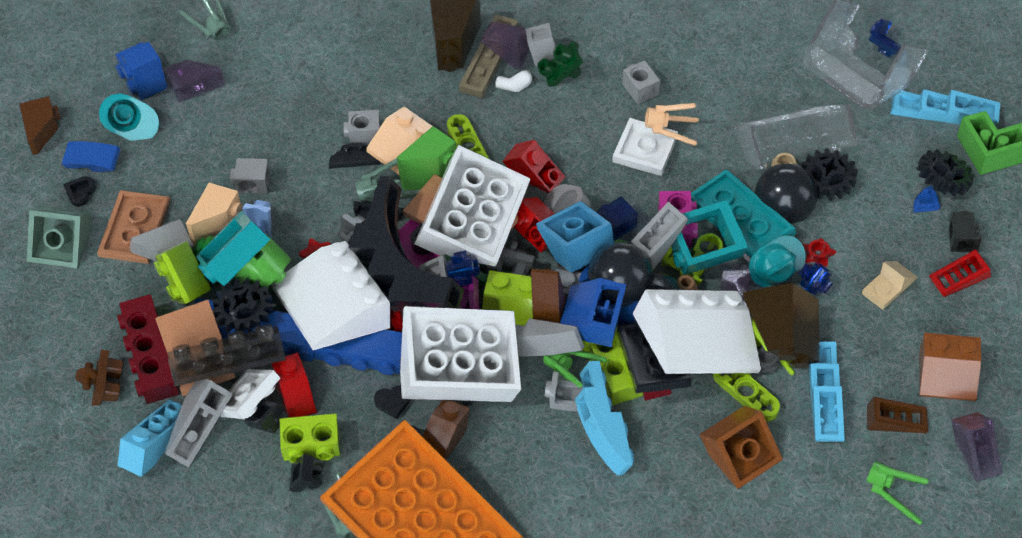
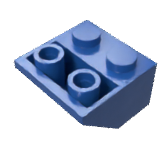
[560,278,627,348]

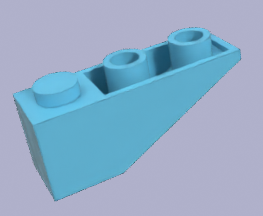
[118,399,182,477]

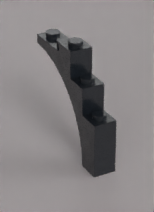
[348,176,464,312]

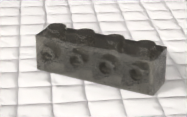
[168,324,286,386]

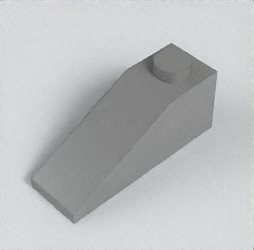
[164,375,232,467]

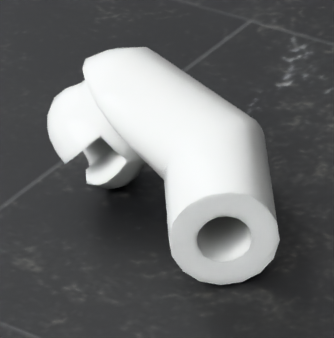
[495,70,533,92]

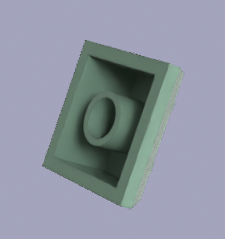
[27,205,91,268]

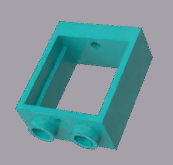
[671,200,748,275]
[196,211,270,286]

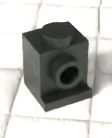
[949,211,982,252]

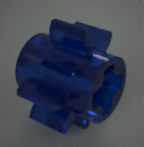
[446,250,480,286]
[798,262,833,295]

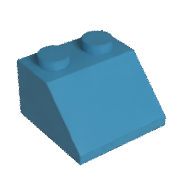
[536,201,614,273]

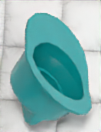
[99,93,159,141]
[749,235,806,288]

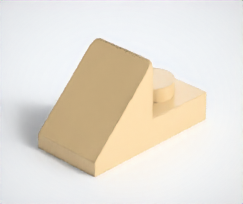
[862,261,918,310]

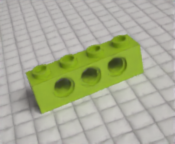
[582,329,643,405]

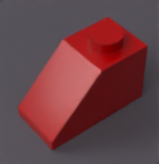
[271,353,317,418]

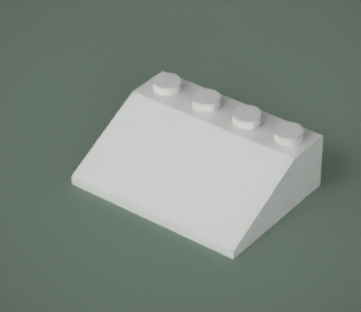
[414,145,530,266]
[271,241,390,350]
[633,290,761,374]
[400,306,521,402]

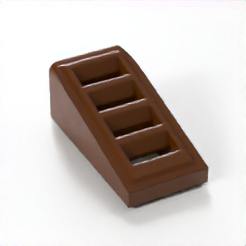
[867,397,928,434]

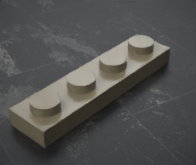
[459,14,518,98]

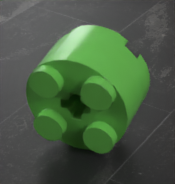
[234,233,291,287]

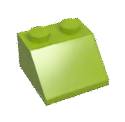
[482,270,533,326]

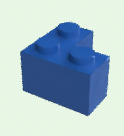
[115,41,168,100]

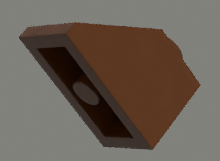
[19,96,61,155]
[422,400,470,460]

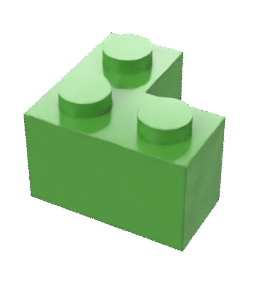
[957,111,1022,175]

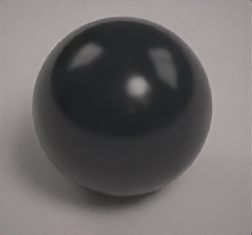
[755,163,818,224]
[588,242,653,308]

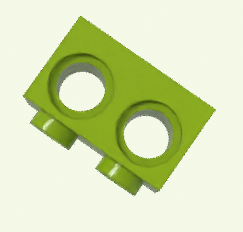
[280,414,340,463]

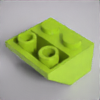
[154,241,211,304]

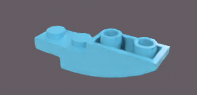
[575,361,634,475]

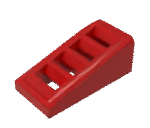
[929,249,991,297]

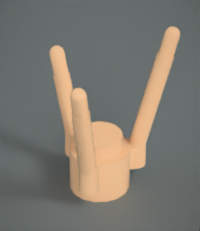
[645,103,699,146]

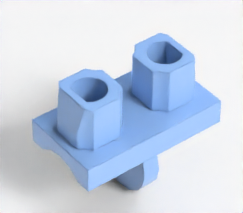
[243,200,272,239]

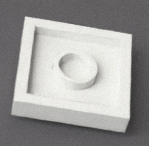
[613,118,678,176]
[220,369,280,419]

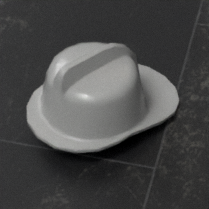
[544,184,591,214]

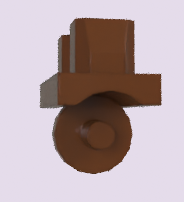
[75,349,123,406]

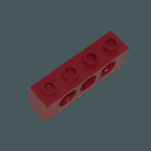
[117,294,179,404]

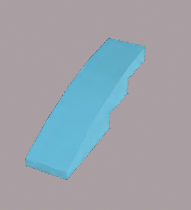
[890,89,1000,125]
[809,342,845,442]

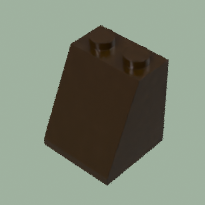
[430,0,481,72]
[743,283,820,368]

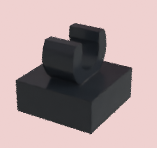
[243,399,283,434]
[289,454,323,492]

